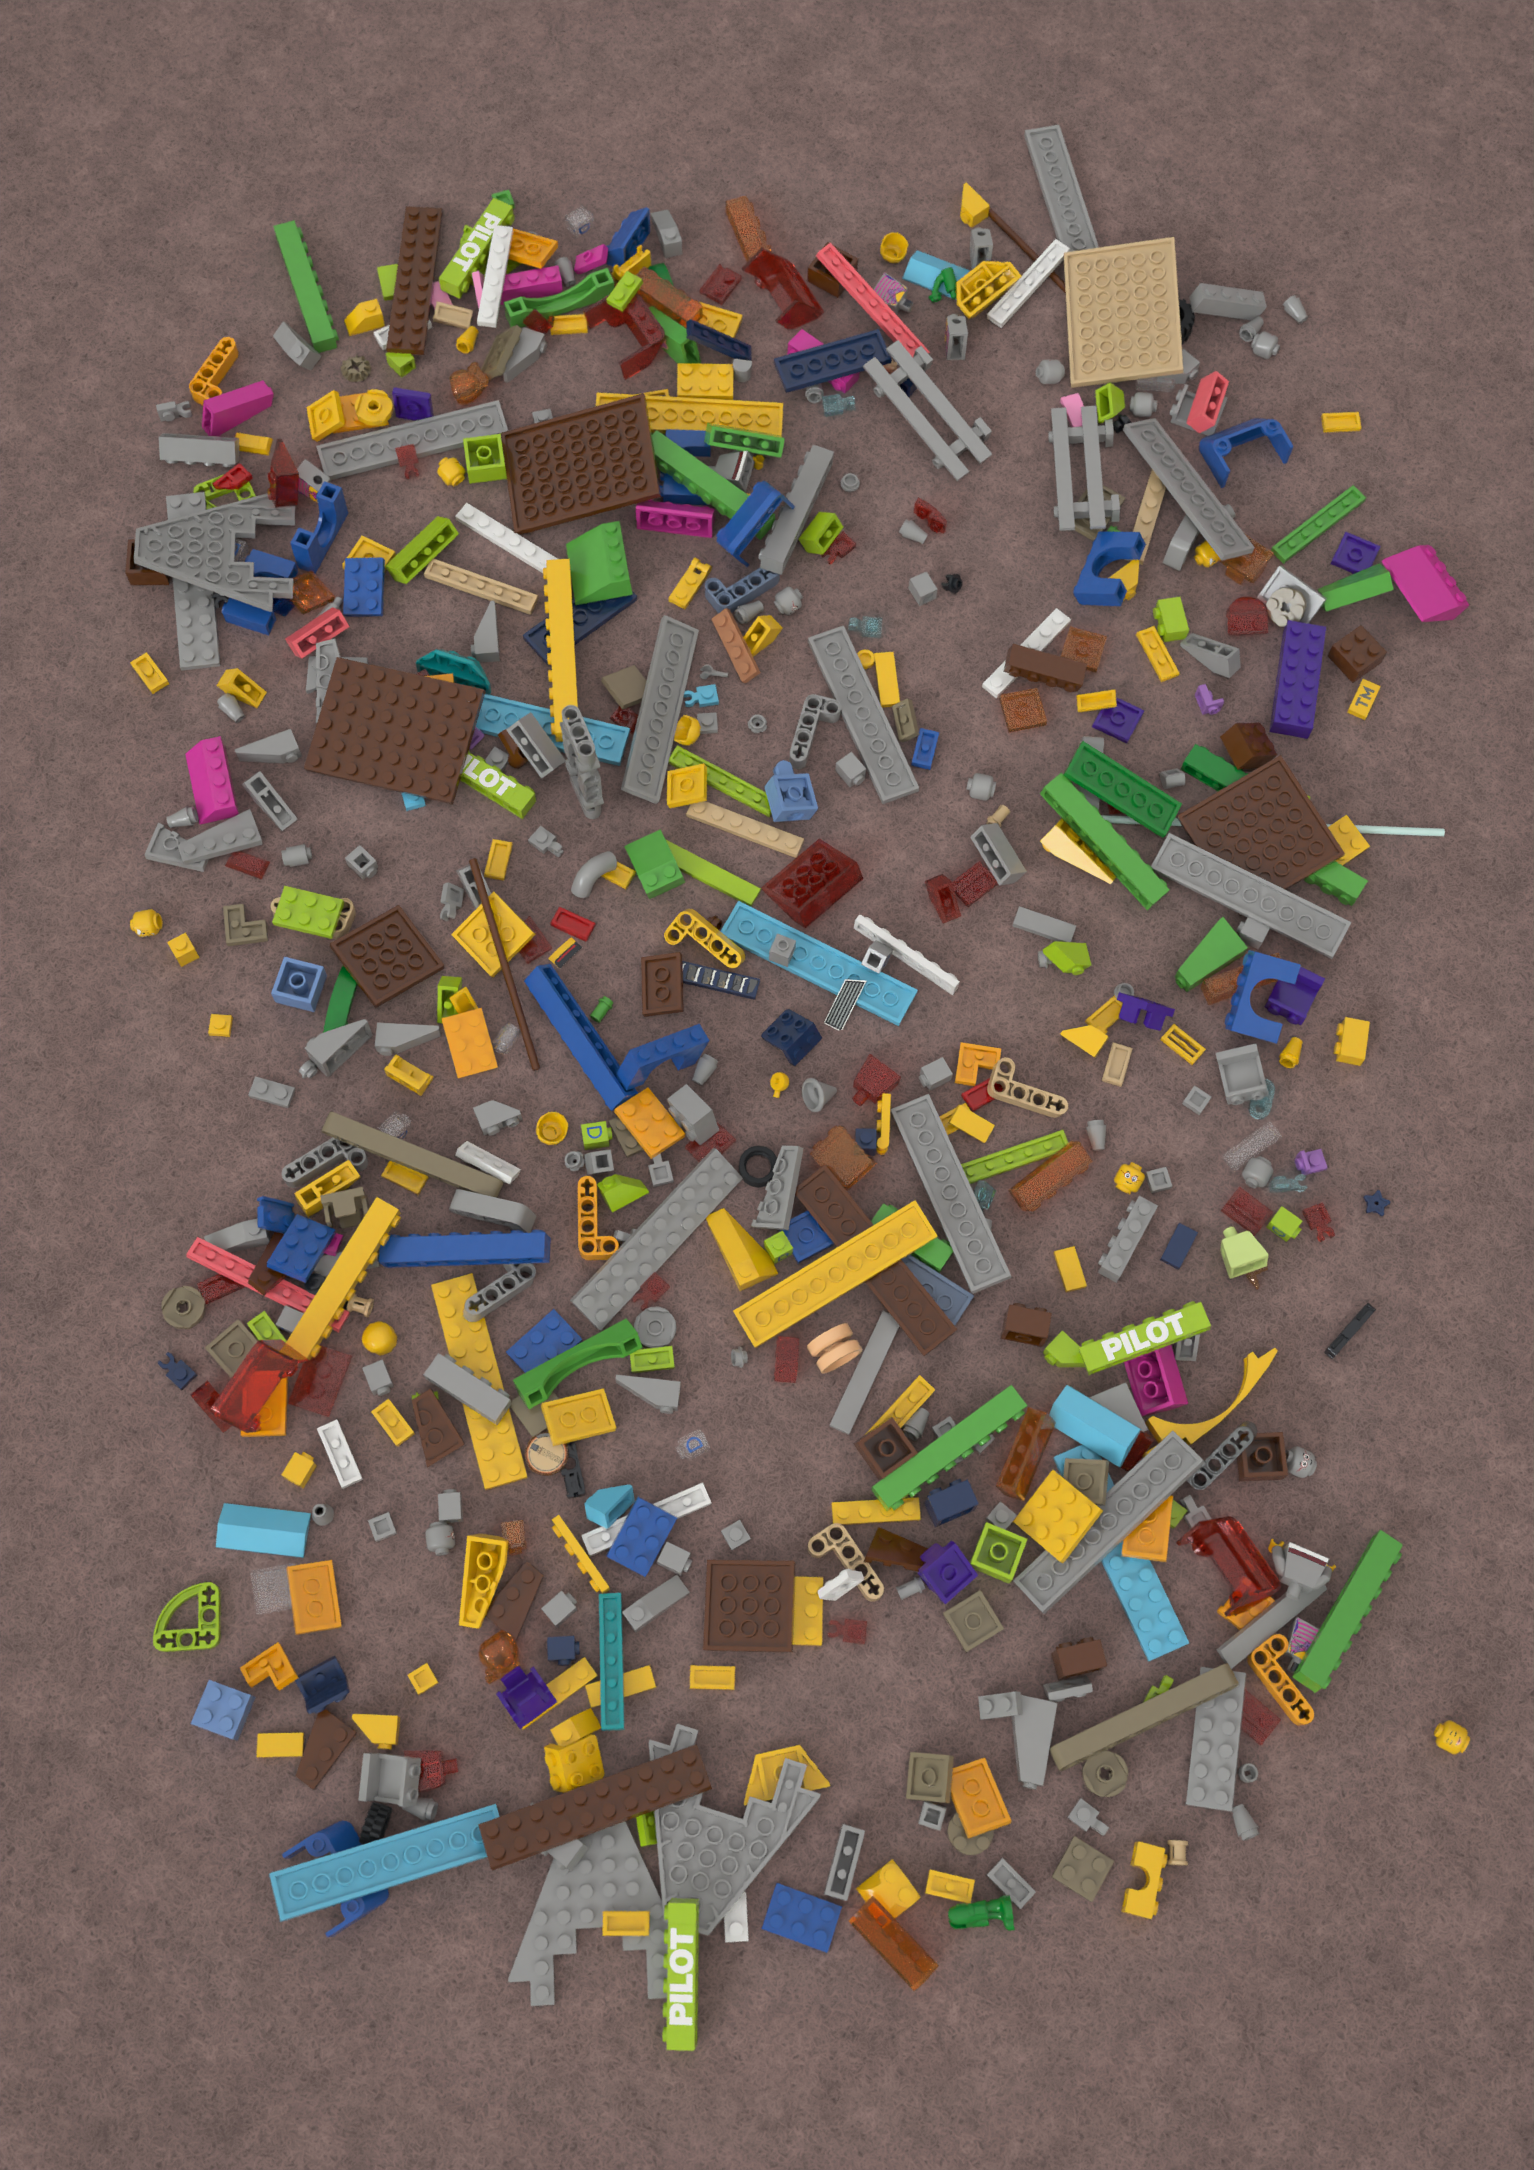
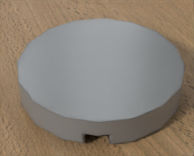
[634,1306,677,1348]

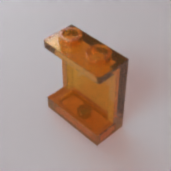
[810,1125,877,1191]

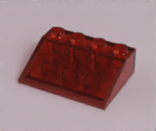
[761,839,864,928]

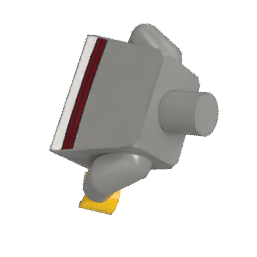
[708,450,764,496]
[1268,1539,1336,1600]

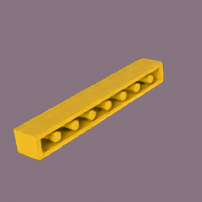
[285,1197,401,1360]

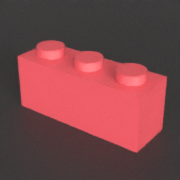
[1186,371,1229,434]
[285,607,350,659]

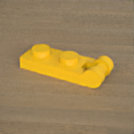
[668,557,712,609]
[876,1093,891,1155]

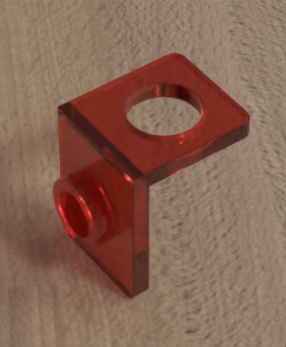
[523,309,554,335]

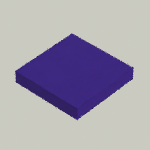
[392,387,434,421]
[1330,532,1381,574]
[1092,697,1144,744]

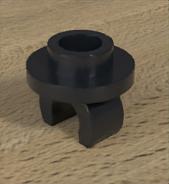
[1113,414,1131,434]
[941,574,962,593]
[211,592,228,609]
[304,1273,325,1295]

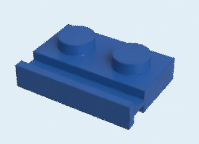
[257,1196,295,1234]

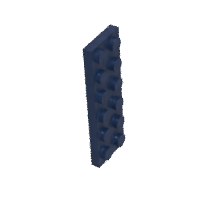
[774,329,892,393]
[523,591,637,665]

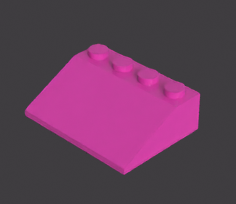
[1382,545,1469,622]

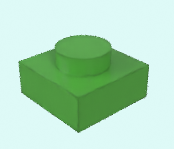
[492,190,515,209]

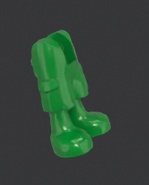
[948,1895,1015,1931]

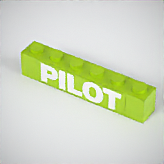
[439,198,515,299]
[460,751,536,819]
[1079,1301,1211,1375]
[663,1898,699,2051]

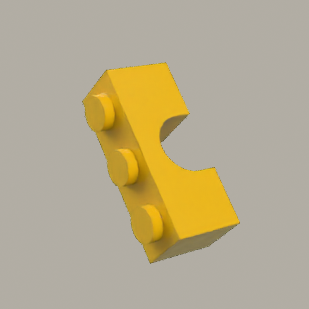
[1121,1841,1167,1919]

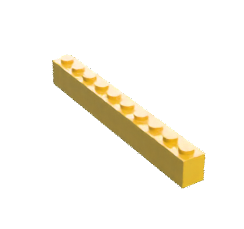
[543,559,578,742]

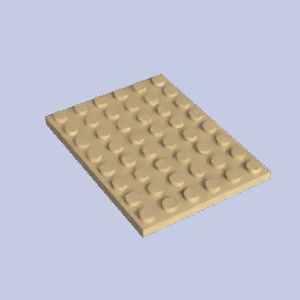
[1064,237,1184,388]

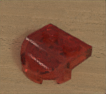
[1226,597,1268,635]

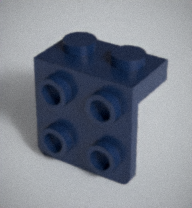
[761,1009,822,1066]
[295,1656,350,1714]

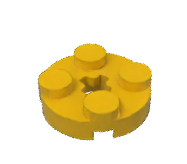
[355,389,393,426]

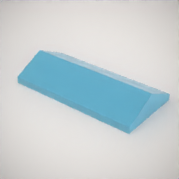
[903,250,970,300]
[1047,1385,1141,1467]
[216,1503,311,1558]

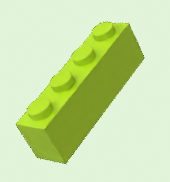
[385,516,459,584]

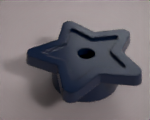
[1363,1190,1390,1216]

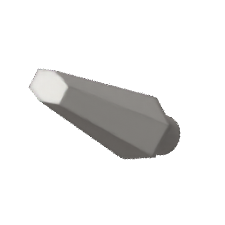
[315,596,343,618]

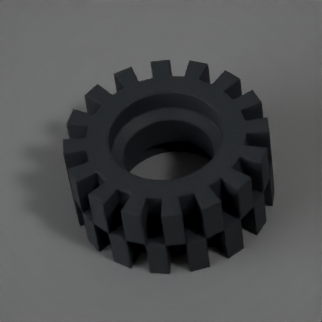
[359,1802,392,1844]

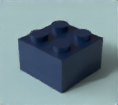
[924,1479,979,1527]

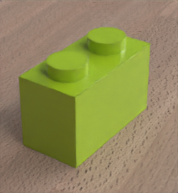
[799,512,844,555]
[1153,597,1189,642]

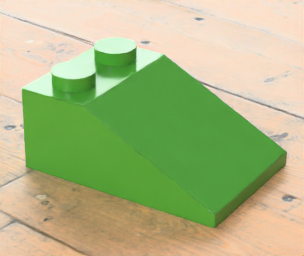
[624,829,686,899]

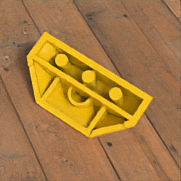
[956,261,1022,319]

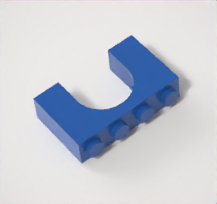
[660,429,711,506]
[290,481,348,574]
[1073,531,1146,606]
[222,549,298,635]
[1225,950,1301,1044]
[616,1024,710,1091]

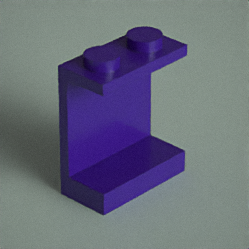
[1264,966,1325,1025]

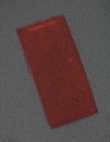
[914,497,947,534]
[609,706,639,735]
[773,1336,799,1383]

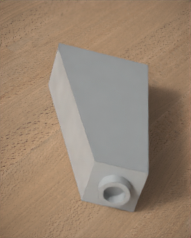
[1012,1695,1057,1790]

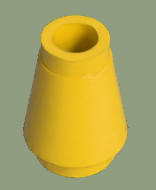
[456,326,479,354]
[1279,1037,1303,1068]

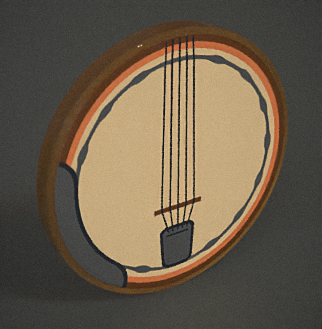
[525,1432,569,1476]

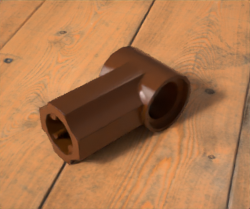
[498,728,528,769]

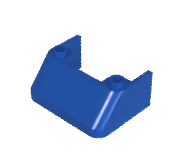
[1199,418,1294,488]
[716,481,795,567]
[282,1821,389,1937]

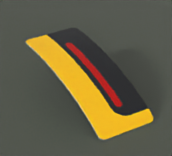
[548,937,582,969]

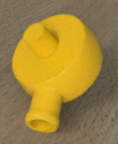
[770,1072,789,1098]

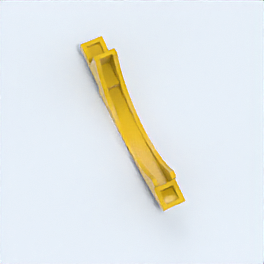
[1142,1348,1278,1458]

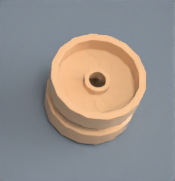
[807,1323,863,1374]

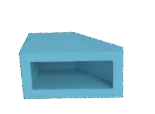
[584,1484,635,1529]

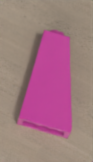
[202,380,274,436]

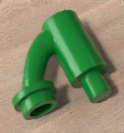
[928,267,957,303]

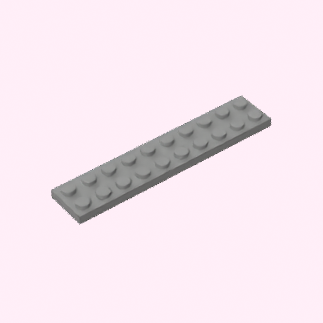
[1024,125,1099,252]
[316,400,508,480]
[1123,418,1255,560]
[166,492,221,671]
[621,615,699,804]
[808,625,919,804]
[1151,833,1352,959]
[890,1094,1011,1294]
[570,1148,743,1331]
[1013,1431,1205,1614]

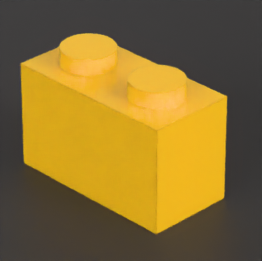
[1334,1017,1370,1066]

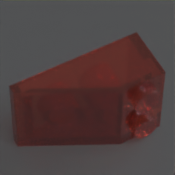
[267,439,299,508]

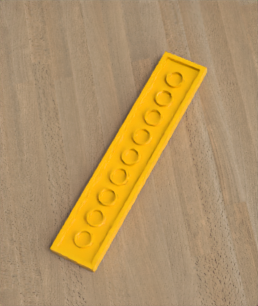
[596,393,783,436]
[733,1200,938,1348]
[431,1273,528,1490]

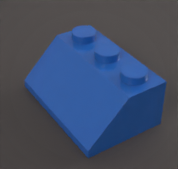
[606,207,650,267]

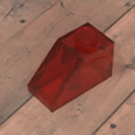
[925,874,961,924]
[190,1381,240,1433]

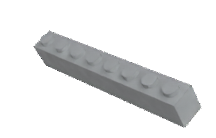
[758,445,834,575]

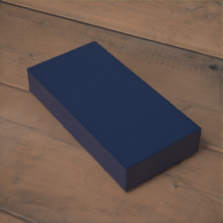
[1160,1223,1198,1270]

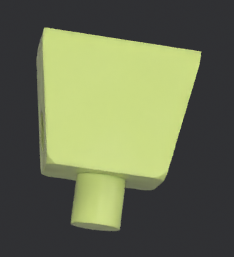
[1220,1227,1269,1279]

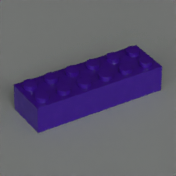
[1269,620,1326,739]

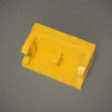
[612,245,651,281]
[384,1054,434,1096]

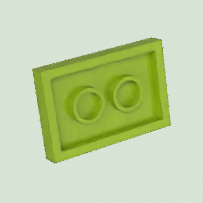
[272,886,344,939]

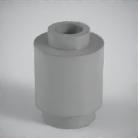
[281,844,313,867]

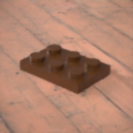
[641,952,684,1017]

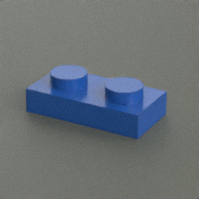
[911,728,939,770]

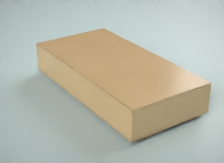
[433,301,473,329]
[1102,1042,1133,1087]

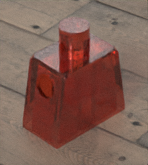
[852,1054,901,1106]
[404,1750,459,1795]

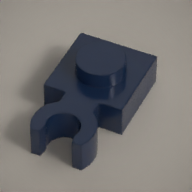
[158,1352,197,1390]

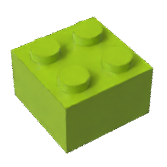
[463,434,507,484]
[970,1522,1027,1584]

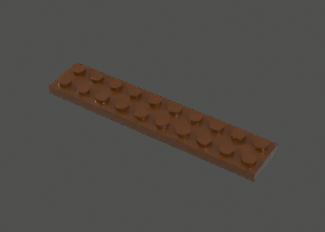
[386,206,443,355]
[795,1165,958,1357]
[478,1744,712,1871]

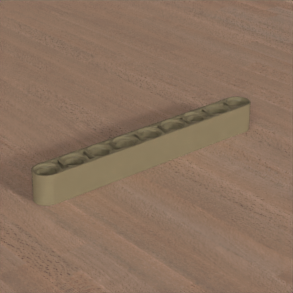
[321,1112,504,1198]
[1049,1663,1239,1771]

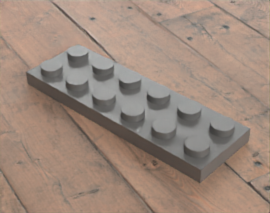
[1186,1667,1247,1812]

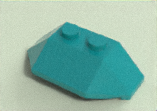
[416,649,492,695]

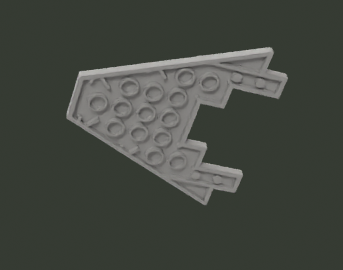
[134,492,295,612]
[649,1724,821,1936]
[508,1821,668,2006]

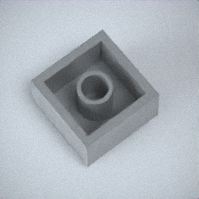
[667,1084,719,1145]

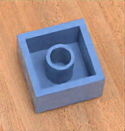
[271,957,327,1012]
[191,1680,256,1741]

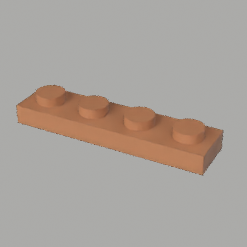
[712,608,761,683]

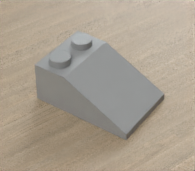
[305,1019,373,1077]

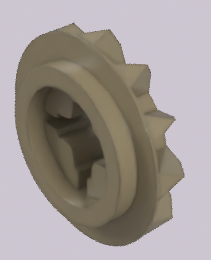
[341,355,371,382]

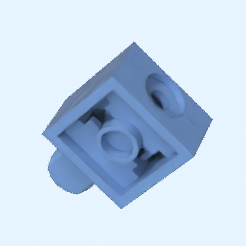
[764,760,818,822]

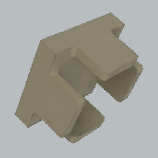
[320,1187,370,1229]

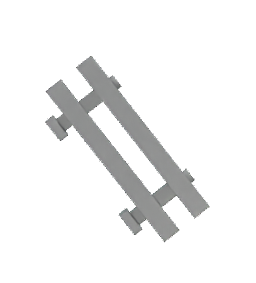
[863,340,992,481]
[1048,406,1120,531]

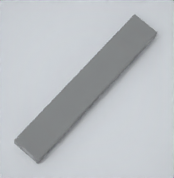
[829,1311,899,1435]
[1216,1585,1327,1669]

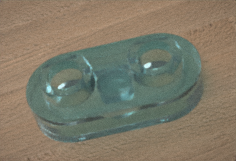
[1249,1079,1275,1120]

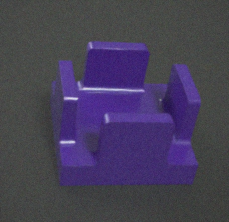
[1117,992,1175,1031]
[918,1540,978,1604]
[496,1666,557,1729]

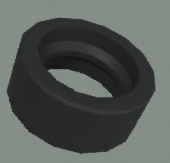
[739,1145,777,1188]

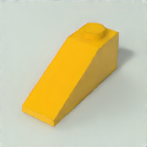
[294,1160,360,1218]

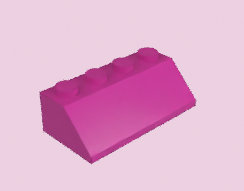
[636,500,715,538]
[185,736,239,825]
[1124,1345,1188,1417]

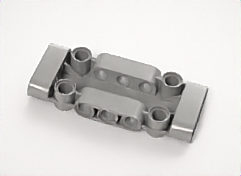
[560,705,604,819]

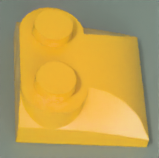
[856,1859,921,1927]

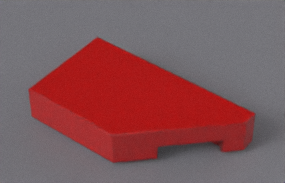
[213,463,253,490]

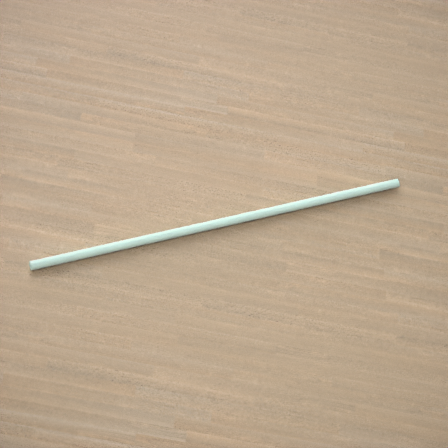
[1101,815,1445,837]

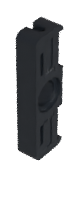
[1324,1303,1376,1359]
[560,1441,586,1499]

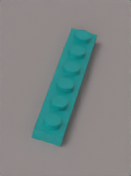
[599,1593,625,1731]

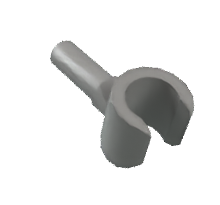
[700,664,728,679]

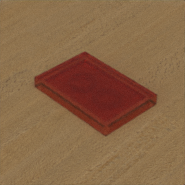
[288,1345,352,1417]

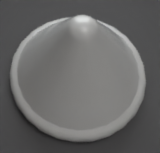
[802,1078,837,1112]

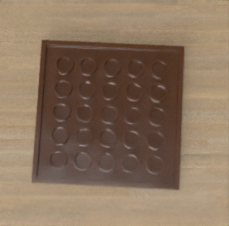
[1177,755,1345,916]

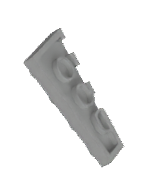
[316,638,341,724]
[177,809,262,865]
[751,1146,804,1230]

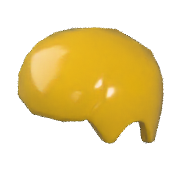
[880,232,908,263]
[674,715,701,746]
[536,1112,568,1145]
[361,1321,397,1355]

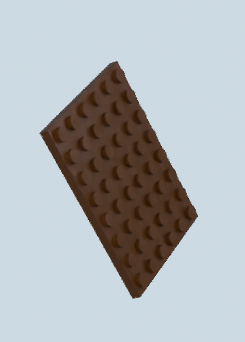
[501,393,661,535]
[304,657,485,804]

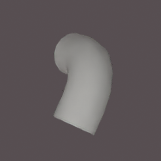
[571,851,617,898]

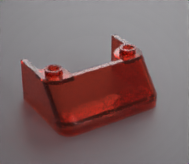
[741,247,824,330]
[583,292,666,380]
[210,1339,308,1433]
[1176,1516,1281,1617]

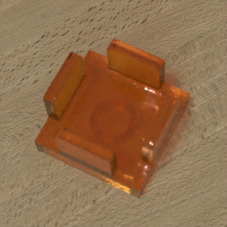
[1220,533,1274,585]

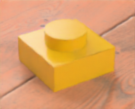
[208,1014,233,1037]
[408,1663,439,1695]

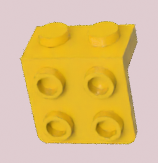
[544,1734,605,1793]

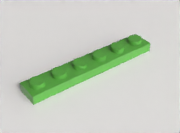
[1271,485,1366,564]

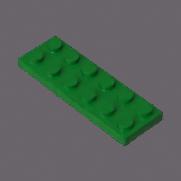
[1063,741,1182,838]

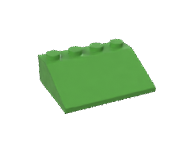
[566,521,633,605]

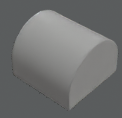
[733,359,752,382]
[1160,768,1185,789]
[918,1801,947,1831]

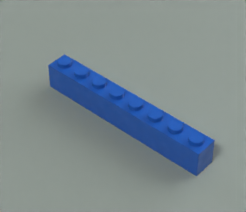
[524,964,638,1111]
[379,1230,551,1268]

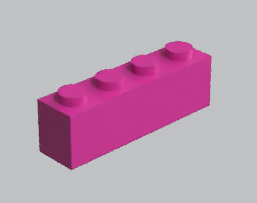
[500,265,563,305]
[787,329,860,394]

